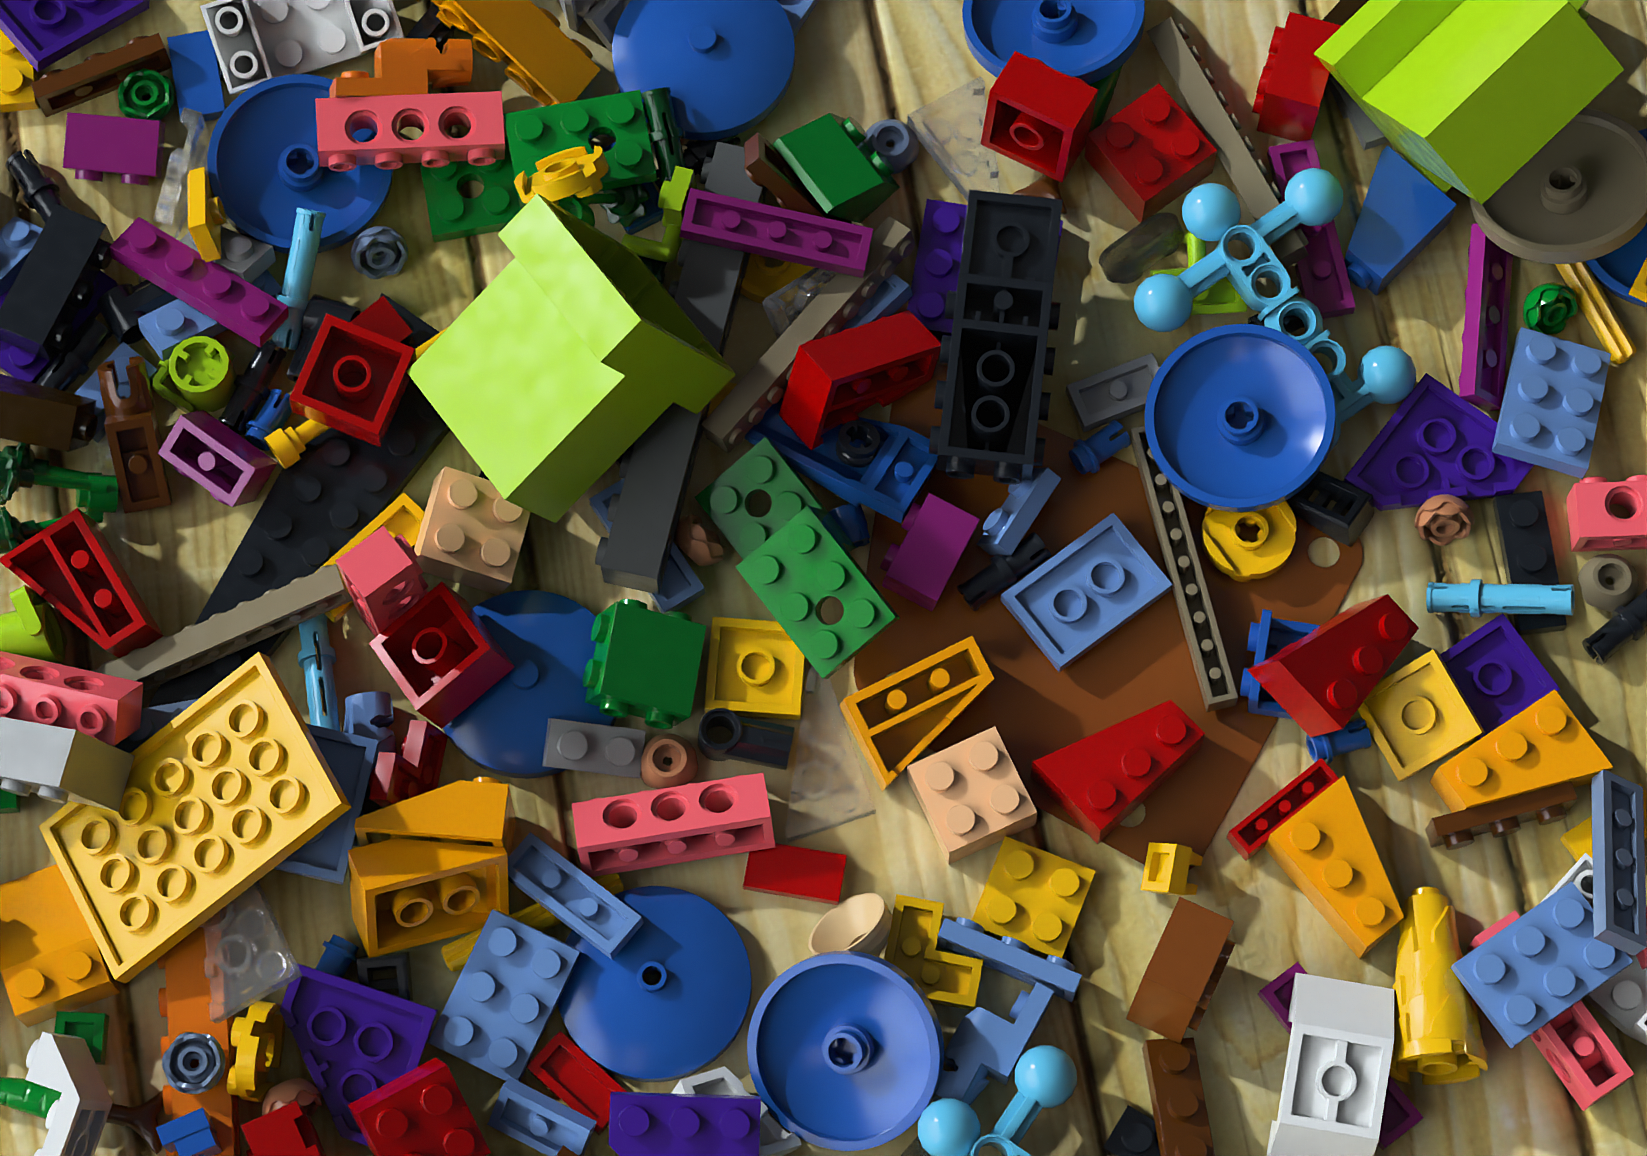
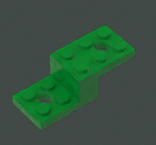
[420,90,657,243]
[694,437,900,679]

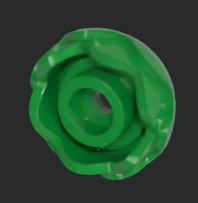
[118,69,174,121]
[1523,282,1578,335]

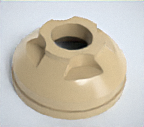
[808,893,892,958]

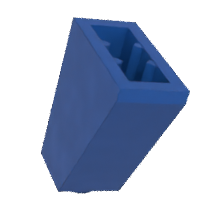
[1344,145,1457,296]

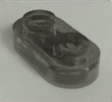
[1099,212,1184,284]

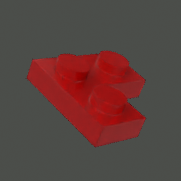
[369,720,448,808]

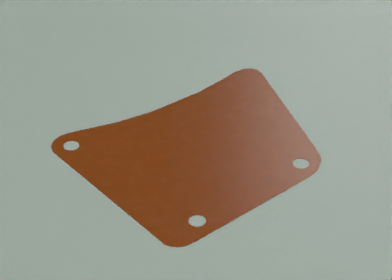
[854,363,1363,871]

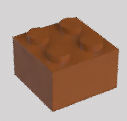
[1126,897,1236,1044]

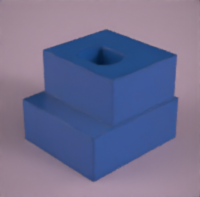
[156,1108,223,1156]

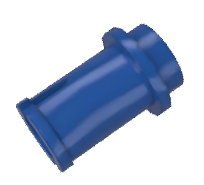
[245,389,293,451]
[1068,420,1131,474]
[1306,717,1372,764]
[315,934,359,978]

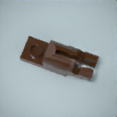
[97,356,172,514]

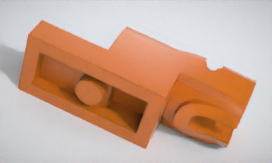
[329,37,473,98]

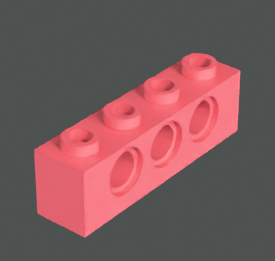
[315,91,505,172]
[1566,475,1647,552]
[336,526,428,637]
[0,651,144,746]
[572,772,775,877]
[1467,910,1634,1111]

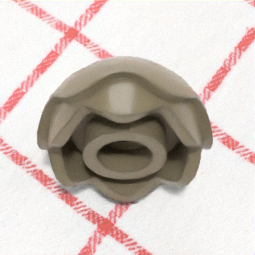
[1578,554,1639,612]

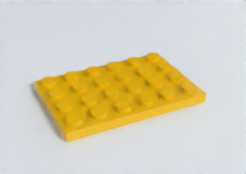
[38,652,352,984]

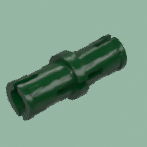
[641,87,687,185]

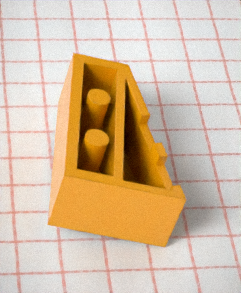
[839,635,994,792]
[1430,689,1614,813]
[1264,775,1404,959]

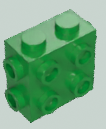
[582,599,706,729]

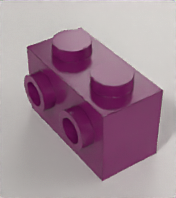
[63,112,166,186]
[158,410,278,508]
[879,493,980,612]

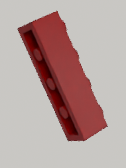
[1226,758,1339,861]

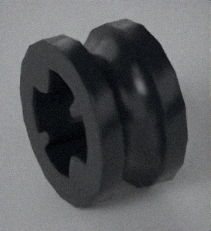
[835,420,880,468]

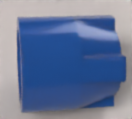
[829,503,870,549]

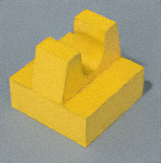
[1141,842,1203,896]

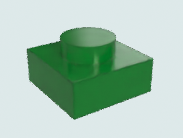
[55,1011,110,1065]

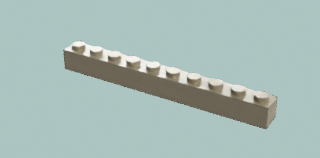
[1146,17,1309,269]
[701,216,916,453]
[1130,425,1238,712]
[92,564,353,692]

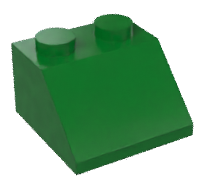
[772,113,900,223]

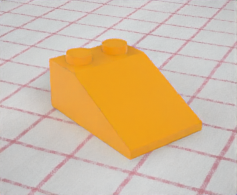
[354,777,516,857]
[348,838,509,958]
[0,864,120,1028]

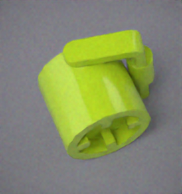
[153,336,237,413]
[0,585,67,663]

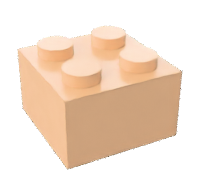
[414,466,530,595]
[907,726,1037,865]

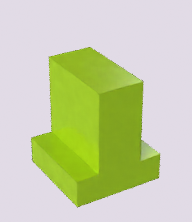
[1313,0,1625,205]
[406,193,736,523]

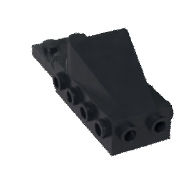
[929,190,1063,485]

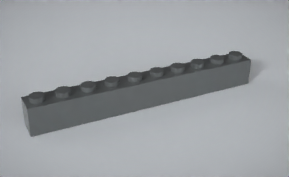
[595,142,768,595]

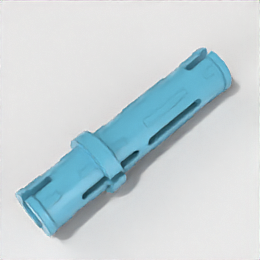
[270,207,326,350]
[1426,579,1575,617]
[297,613,340,731]

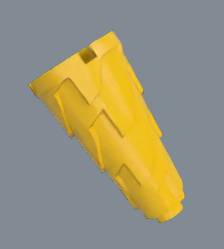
[1389,887,1488,1085]

